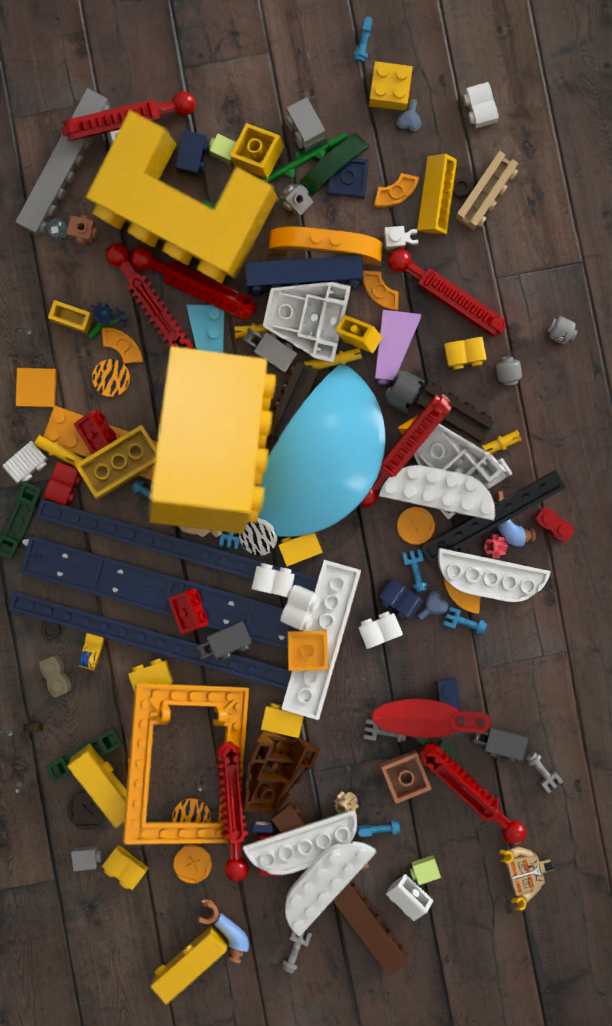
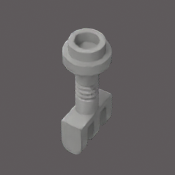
[363,719,406,743]
[526,751,563,794]
[282,930,312,973]

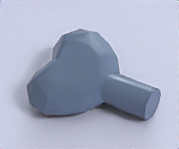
[397,99,421,132]
[417,591,448,620]

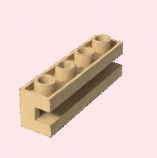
[455,151,518,230]

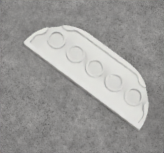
[379,465,495,521]
[438,548,551,602]
[243,809,357,875]
[285,842,376,937]

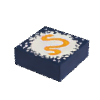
[253,821,273,833]

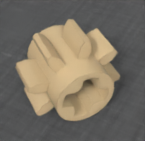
[334,791,359,814]

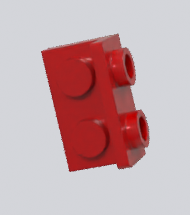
[73,410,117,454]
[168,588,209,634]

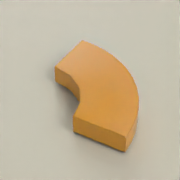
[374,173,419,208]
[363,271,399,311]
[102,327,144,364]
[443,576,481,614]

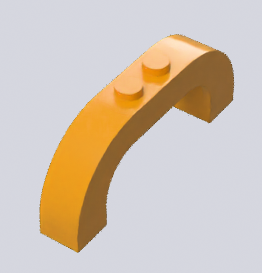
[268,227,383,266]

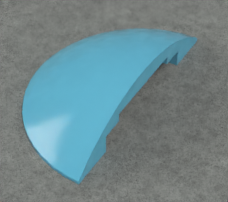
[254,364,385,537]

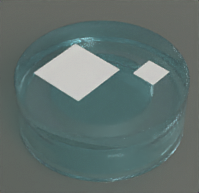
[47,219,67,239]

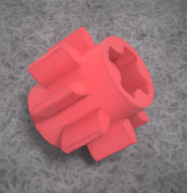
[484,534,508,558]

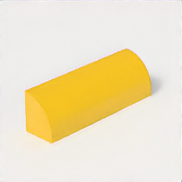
[417,154,457,234]

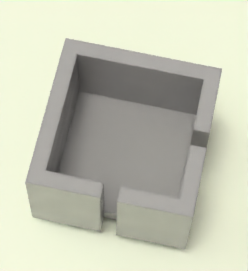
[285,97,325,153]

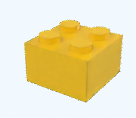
[369,61,413,111]
[229,123,284,179]

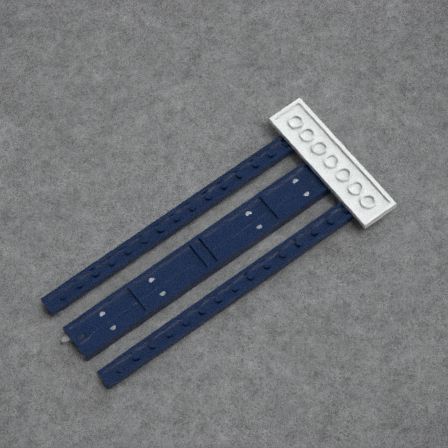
[9,499,361,720]

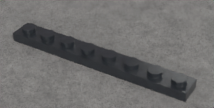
[421,469,566,563]

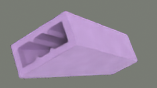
[374,310,421,385]

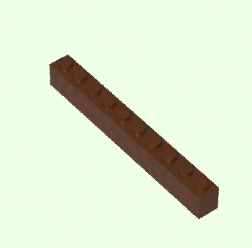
[271,802,408,976]

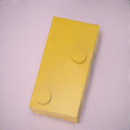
[75,425,158,501]
[67,743,127,828]
[150,924,228,1004]

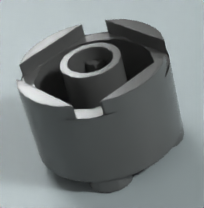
[385,370,425,415]

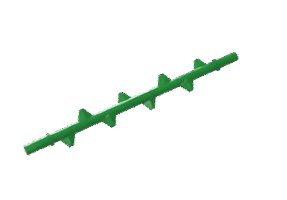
[203,132,348,210]

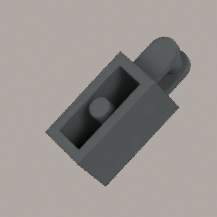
[241,328,297,373]
[195,621,252,660]
[470,727,528,762]

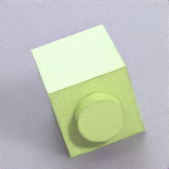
[208,134,236,166]
[410,855,441,885]

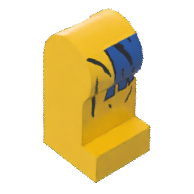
[79,633,106,671]

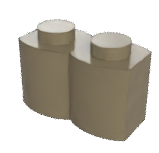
[39,655,72,698]

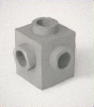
[280,184,313,215]

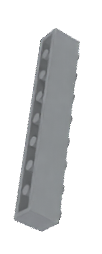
[15,88,111,237]

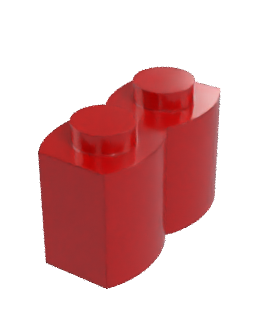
[44,462,82,506]
[532,507,575,542]

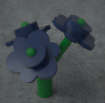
[87,302,128,339]

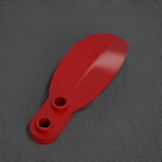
[372,699,491,738]

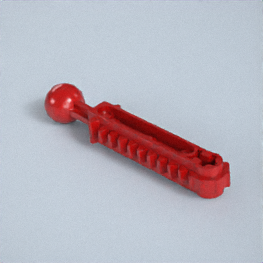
[61,91,196,141]
[105,243,194,349]
[130,246,257,320]
[388,248,506,337]
[359,394,452,507]
[216,741,249,882]
[420,743,527,845]

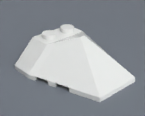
[263,282,351,362]
[414,424,505,520]

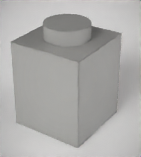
[71,845,102,871]

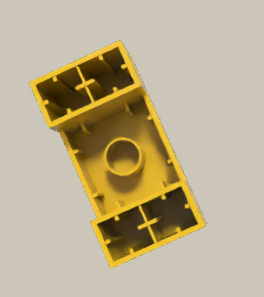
[86,110,277,284]

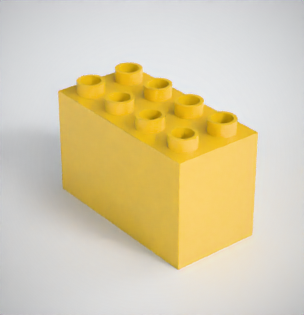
[150,347,276,534]

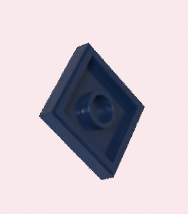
[327,158,369,199]

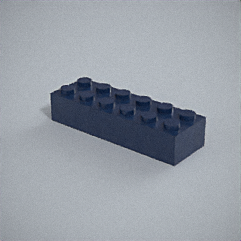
[245,255,363,296]

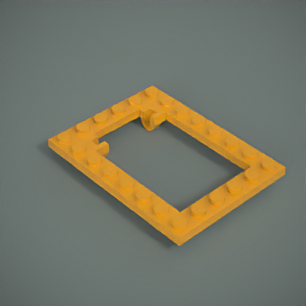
[123,683,249,844]

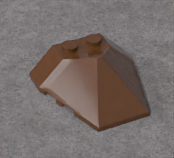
[243,732,320,813]

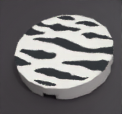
[239,518,278,556]

